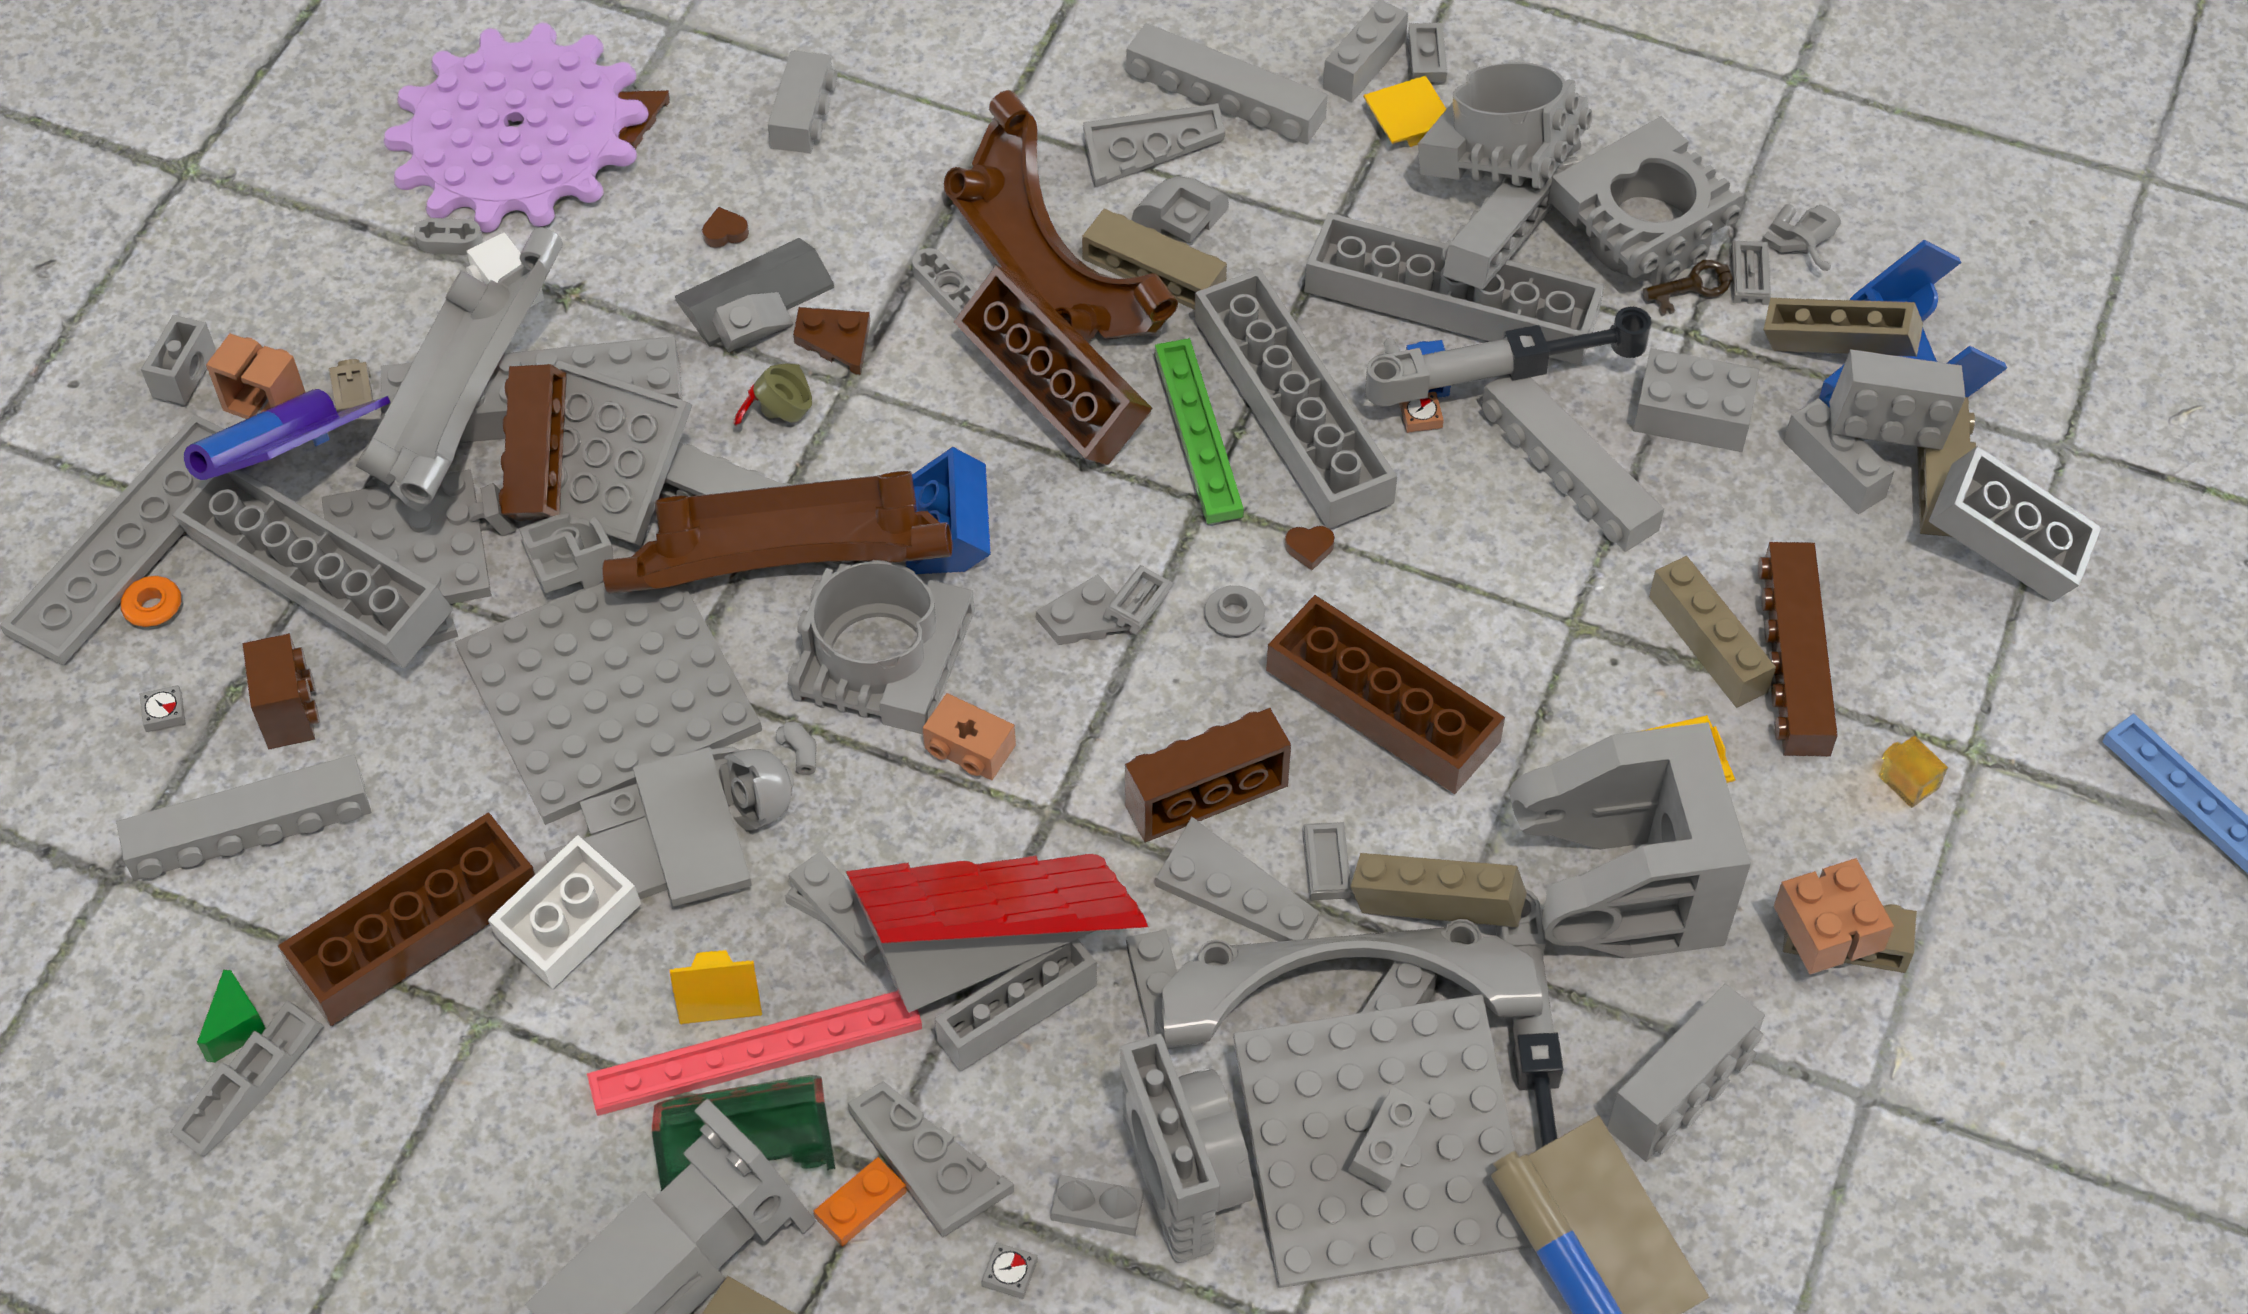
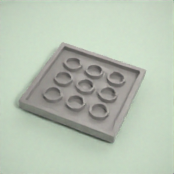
[555,360,692,546]
[322,469,492,604]

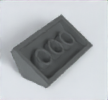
[675,238,835,347]

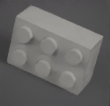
[1633,348,1760,452]
[1829,349,1965,450]

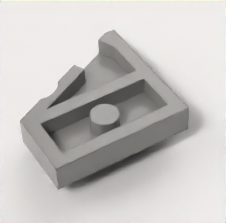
[1036,574,1141,645]

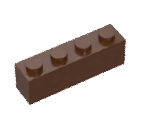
[499,364,567,521]

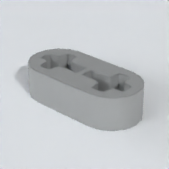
[414,218,483,255]

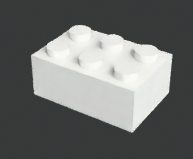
[488,835,641,989]

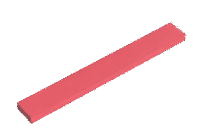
[587,991,922,1116]

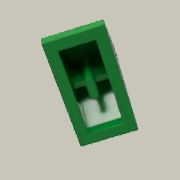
[197,969,266,1063]

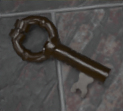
[1643,259,1733,316]

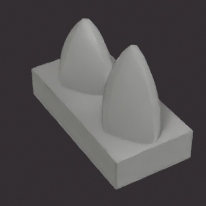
[1051,1175,1144,1236]

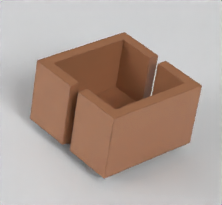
[206,333,306,419]
[1774,858,1894,974]

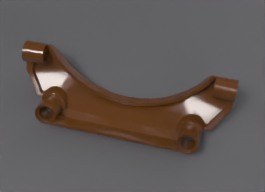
[944,90,1178,342]
[602,471,953,594]

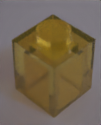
[1878,735,1948,808]

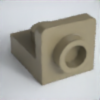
[329,359,373,412]

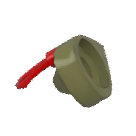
[733,364,812,426]

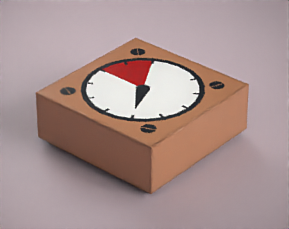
[1399,392,1444,433]

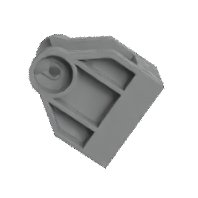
[1509,722,1751,959]

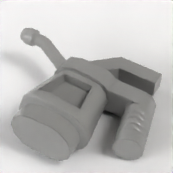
[1763,204,1841,271]

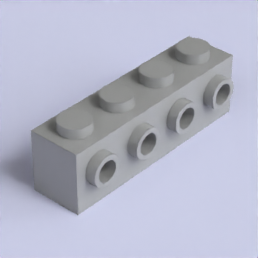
[935,939,1097,1071]

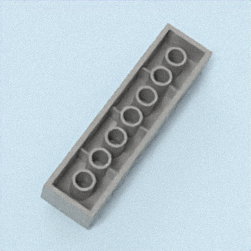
[1305,212,1605,365]
[1195,268,1397,529]
[381,336,682,443]
[173,469,453,668]

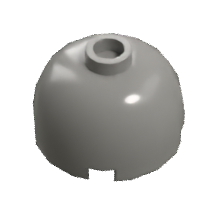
[719,749,794,830]

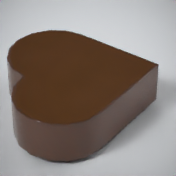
[702,206,749,248]
[1285,526,1335,570]

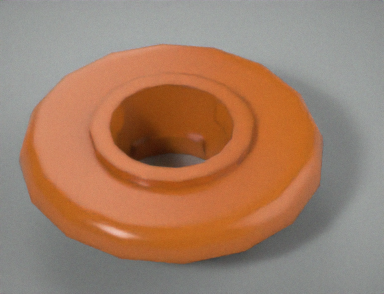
[121,576,181,627]

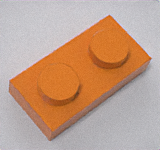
[813,1157,907,1247]

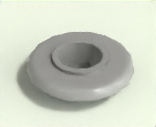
[1205,585,1265,636]

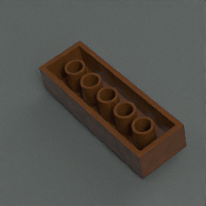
[953,265,1153,465]
[1266,595,1505,794]
[278,812,535,1026]

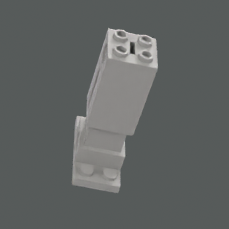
[524,1099,816,1314]

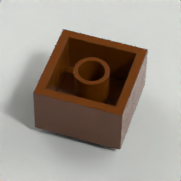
[242,633,320,750]

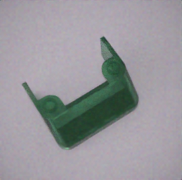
[651,1075,836,1192]

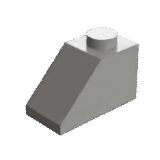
[712,292,793,353]

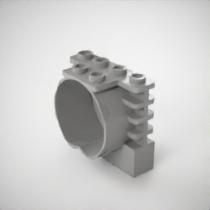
[1418,62,1593,189]
[1549,116,1744,285]
[788,560,975,734]
[1120,1033,1254,1262]

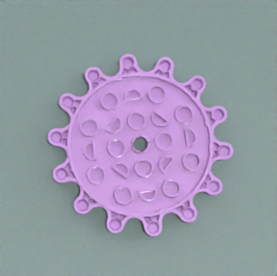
[384,23,649,233]

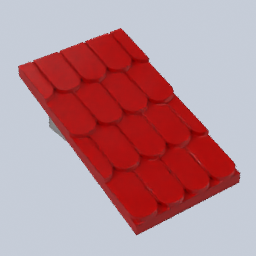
[846,854,1148,1013]

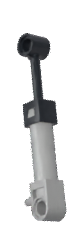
[1365,307,1652,406]
[1495,889,1564,1147]

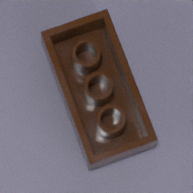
[1125,708,1291,843]

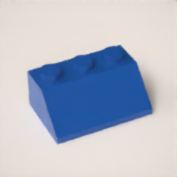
[906,447,991,574]

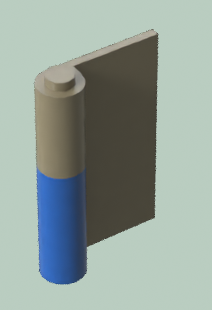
[1490,1115,1710,1314]

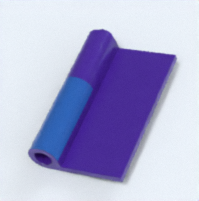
[184,389,391,480]

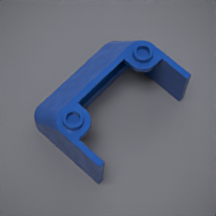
[1850,239,2007,397]

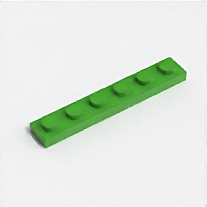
[1155,338,1244,524]

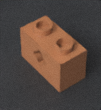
[923,693,1016,780]

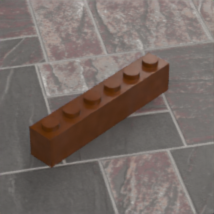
[1758,542,1838,757]

